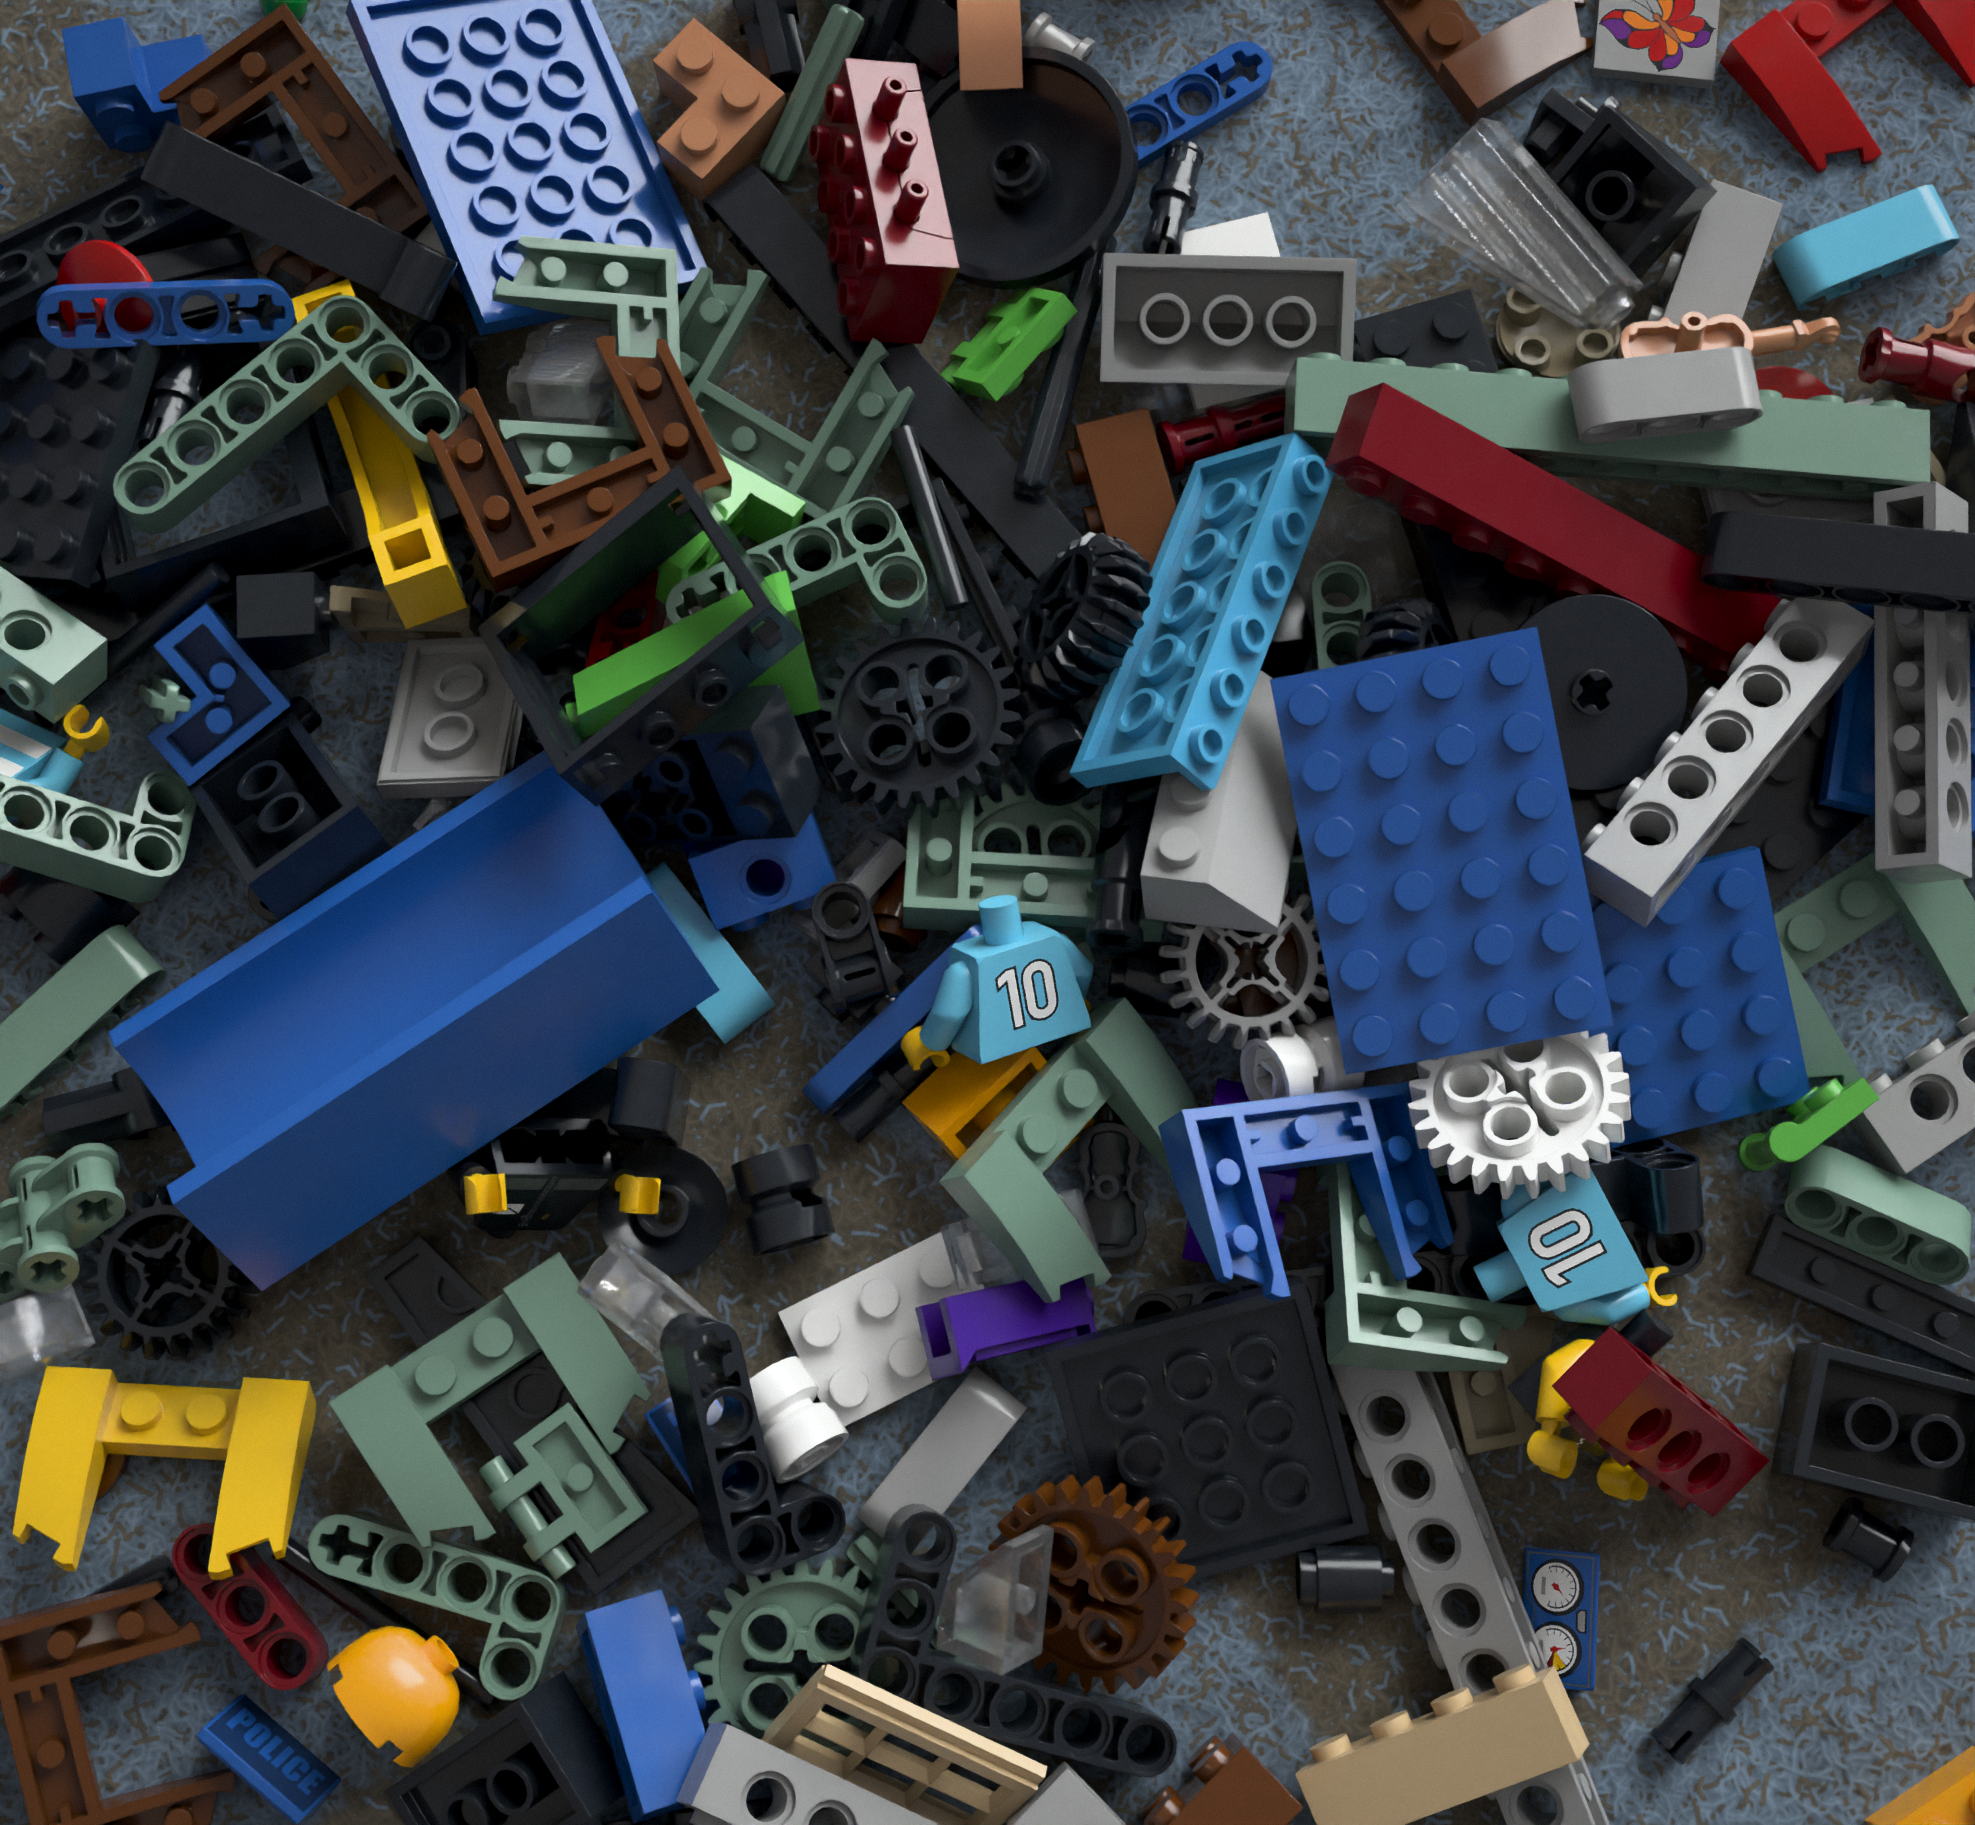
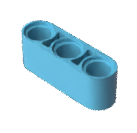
[1771,185,1961,311]
[647,862,775,1044]

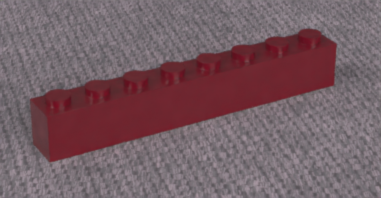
[1324,382,1781,684]

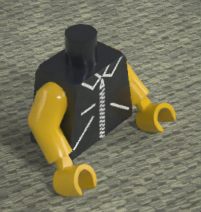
[1507,1308,1674,1501]

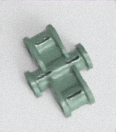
[0,1143,126,1303]

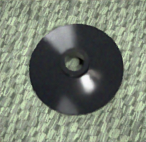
[597,1146,728,1277]

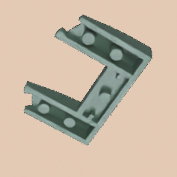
[492,235,681,490]
[678,267,915,519]
[903,741,1165,942]
[1774,851,1975,1085]
[939,997,1200,1303]
[1316,1162,1527,1372]
[328,1252,651,1548]

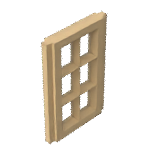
[761,1664,1047,1825]

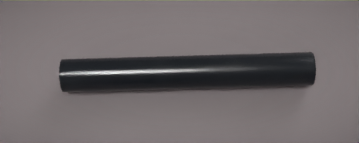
[889,425,969,611]

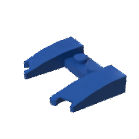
[1158,1082,1454,1301]

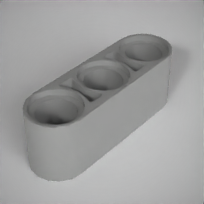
[1567,347,1763,444]
[855,1366,1027,1554]

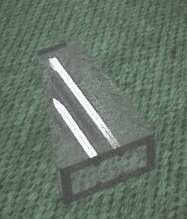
[1393,118,1644,330]

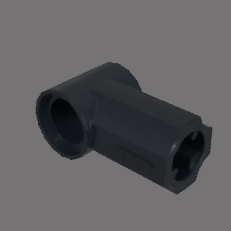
[733,0,806,93]
[41,1067,176,1154]

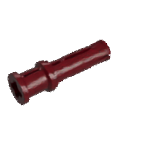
[1156,392,1285,476]

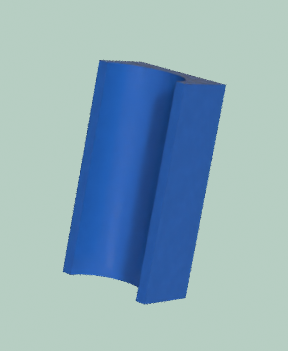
[108,750,720,1291]

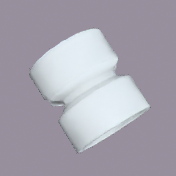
[1240,1015,1365,1101]
[749,1356,849,1484]

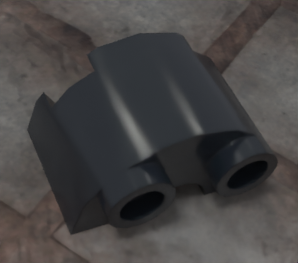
[0,866,140,965]

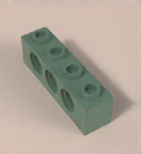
[0,566,107,724]

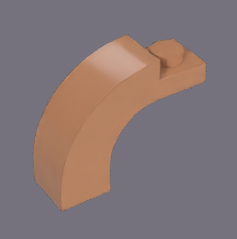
[957,0,1023,91]

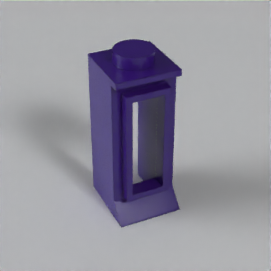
[915,1277,1097,1381]

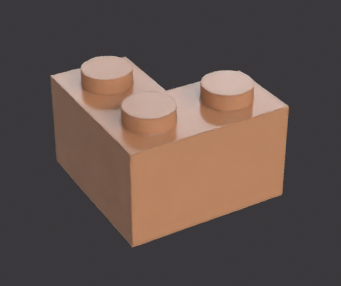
[653,18,786,202]

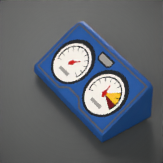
[1522,1547,1600,1691]

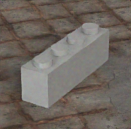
[1644,179,1783,326]

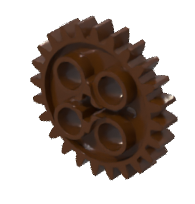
[985,1475,1200,1694]

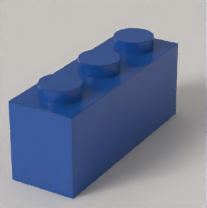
[575,1589,706,1824]

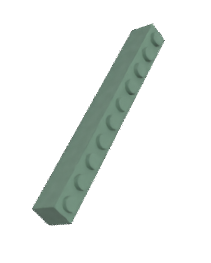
[1284,352,1930,502]

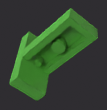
[655,455,806,604]

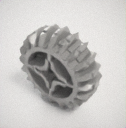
[1158,882,1330,1050]

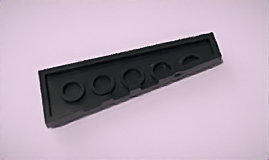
[366,1236,699,1596]

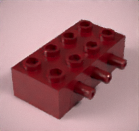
[808,58,959,344]

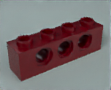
[1552,1327,1770,1517]

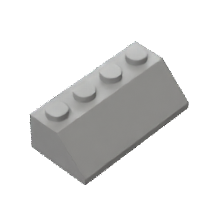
[1100,253,1357,386]
[1140,670,1298,935]

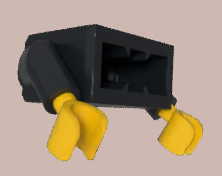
[447,1118,661,1239]

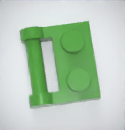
[1736,1077,1880,1172]

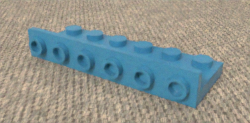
[1069,431,1334,791]

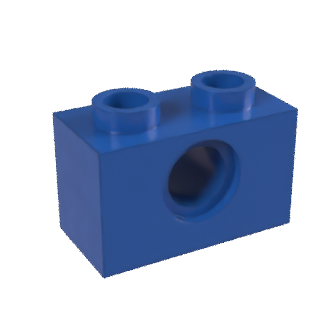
[688,809,838,932]

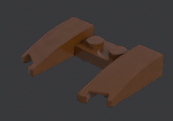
[1375,0,1593,127]
[158,3,432,295]
[426,336,732,594]
[0,1581,236,1825]

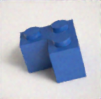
[61,17,212,153]
[146,601,291,786]

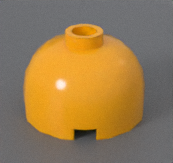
[327,1626,460,1768]

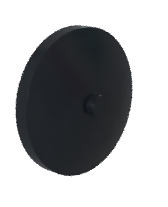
[923,46,1139,290]

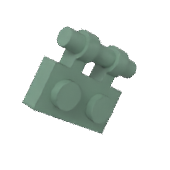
[478,1402,649,1581]

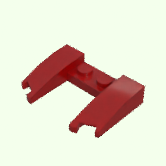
[1720,0,1975,173]

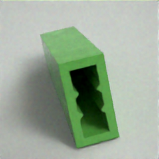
[565,570,821,740]

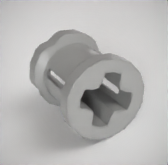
[1022,12,1097,65]

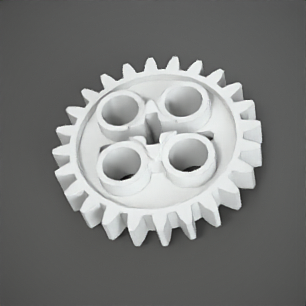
[1408,1031,1631,1200]

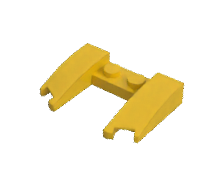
[12,1366,316,1580]

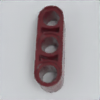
[172,1522,329,1691]

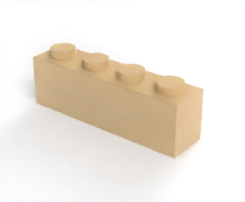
[1295,1663,1589,1825]

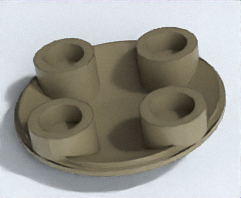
[1496,276,1620,379]

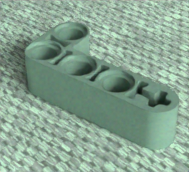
[666,497,928,626]
[0,770,197,903]
[308,1512,569,1700]

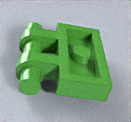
[940,287,1077,402]

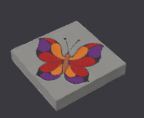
[1590,0,1720,89]

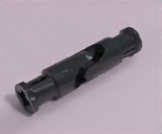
[1086,774,1162,953]

